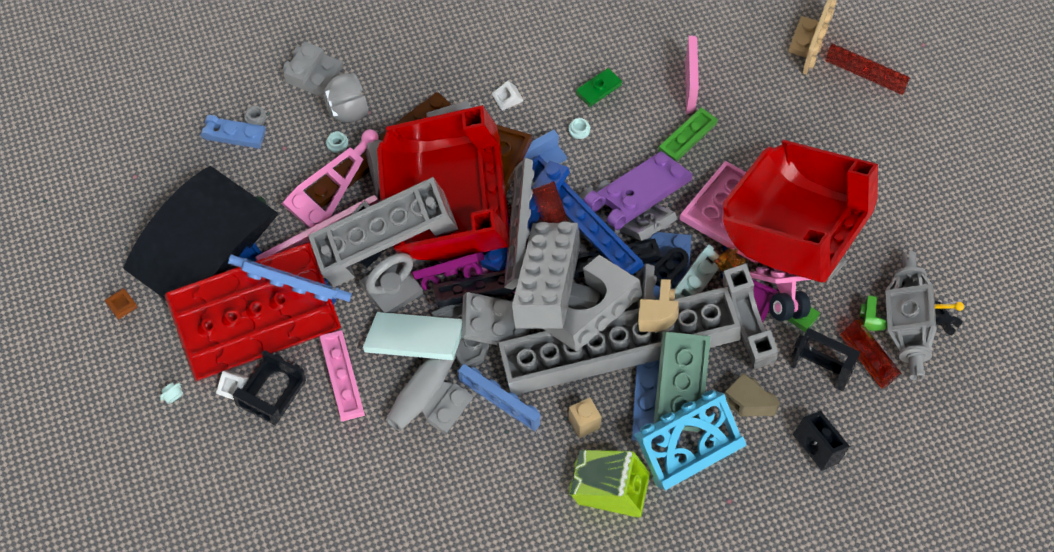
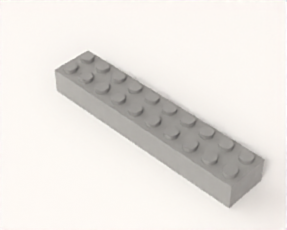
[499,287,740,395]

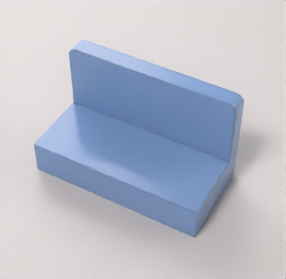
[524,130,567,164]

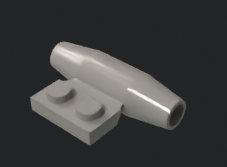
[386,356,474,435]

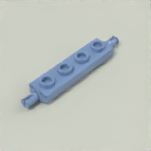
[228,254,352,302]

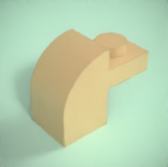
[638,279,679,332]

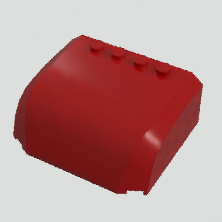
[377,105,509,260]
[723,140,878,282]

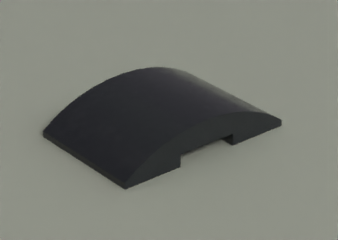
[123,166,278,300]

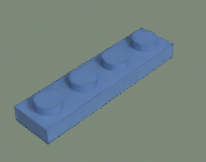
[458,364,541,431]

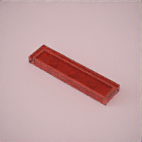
[825,44,910,95]

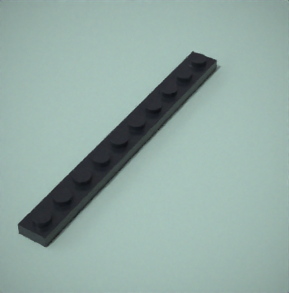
[433,238,662,308]

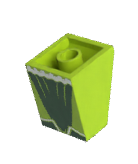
[569,450,650,517]

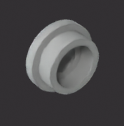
[244,106,266,125]

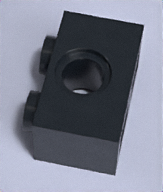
[793,411,850,471]

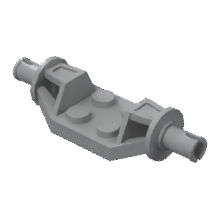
[885,251,937,381]

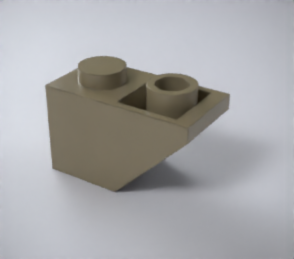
[725,373,780,417]

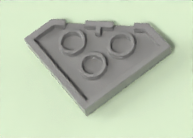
[431,295,501,368]

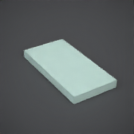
[363,312,462,360]

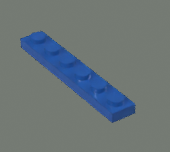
[480,161,570,272]

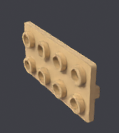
[788,0,837,75]

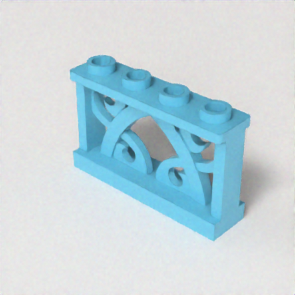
[634,390,747,490]

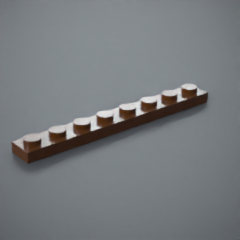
[305,92,452,208]

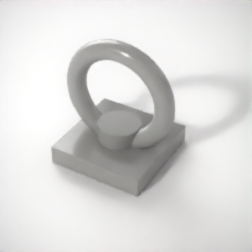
[359,253,423,313]

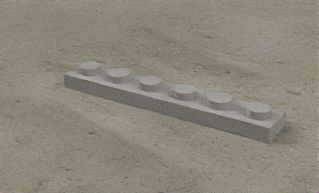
[504,158,534,290]

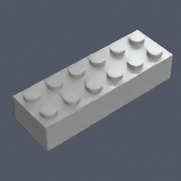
[512,222,580,328]

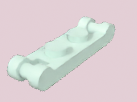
[674,244,726,299]

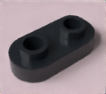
[654,248,689,287]

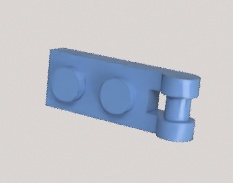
[200,115,266,149]

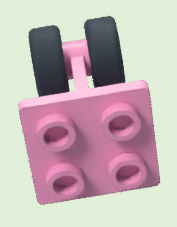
[750,267,811,321]

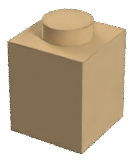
[568,398,601,438]

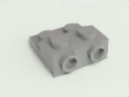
[283,42,343,98]

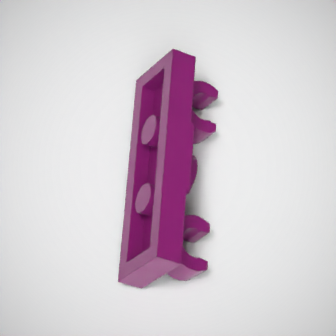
[413,252,485,290]

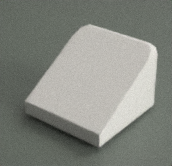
[491,81,524,110]
[216,370,249,400]

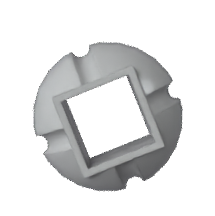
[322,73,368,123]

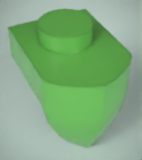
[859,295,888,331]

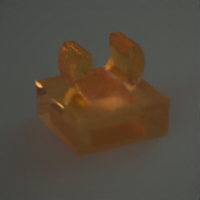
[714,247,746,273]

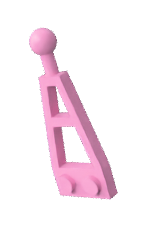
[281,129,379,229]

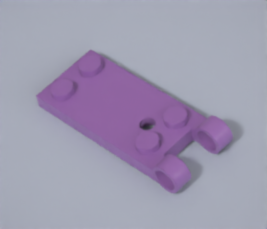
[584,151,693,230]

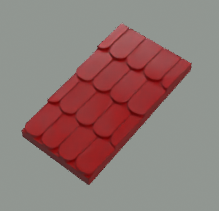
[164,242,342,382]

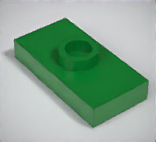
[576,68,622,107]

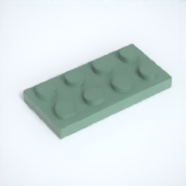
[653,332,711,432]

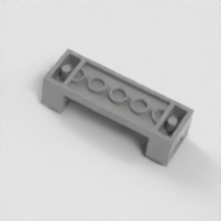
[308,177,459,287]

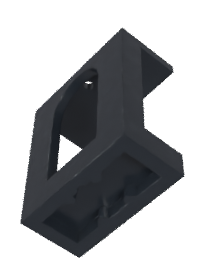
[791,328,861,391]
[233,350,306,426]

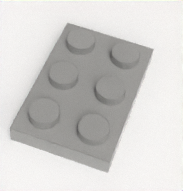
[462,292,529,346]

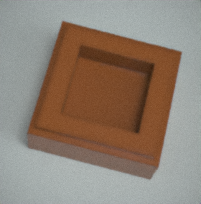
[104,288,138,320]

